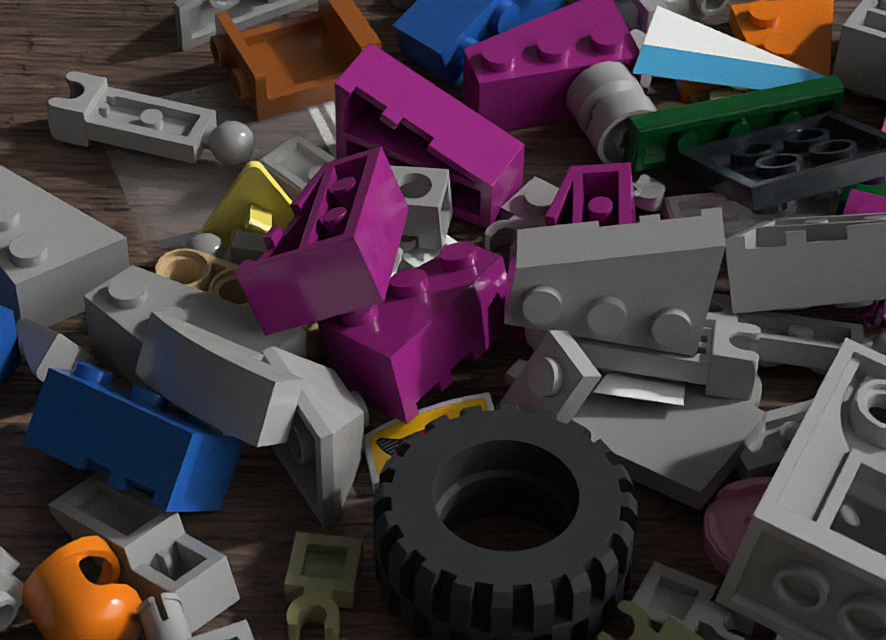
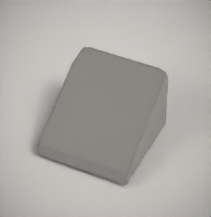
[16,318,98,382]

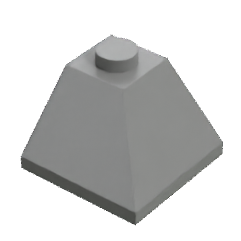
[261,346,370,527]

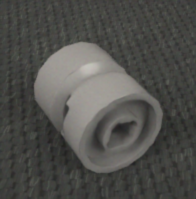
[566,61,658,164]

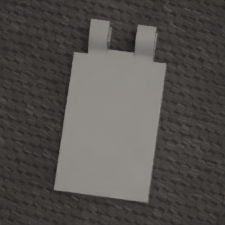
[505,358,767,511]

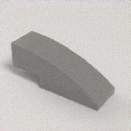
[135,311,304,447]
[48,472,240,634]

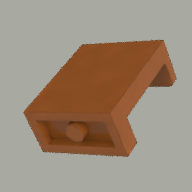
[209,0,382,121]

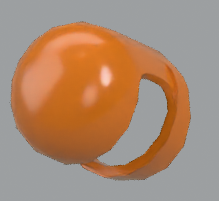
[21,535,143,640]

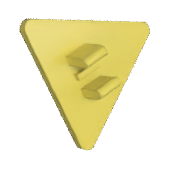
[197,161,295,248]

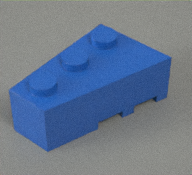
[392,0,566,88]
[23,361,245,512]

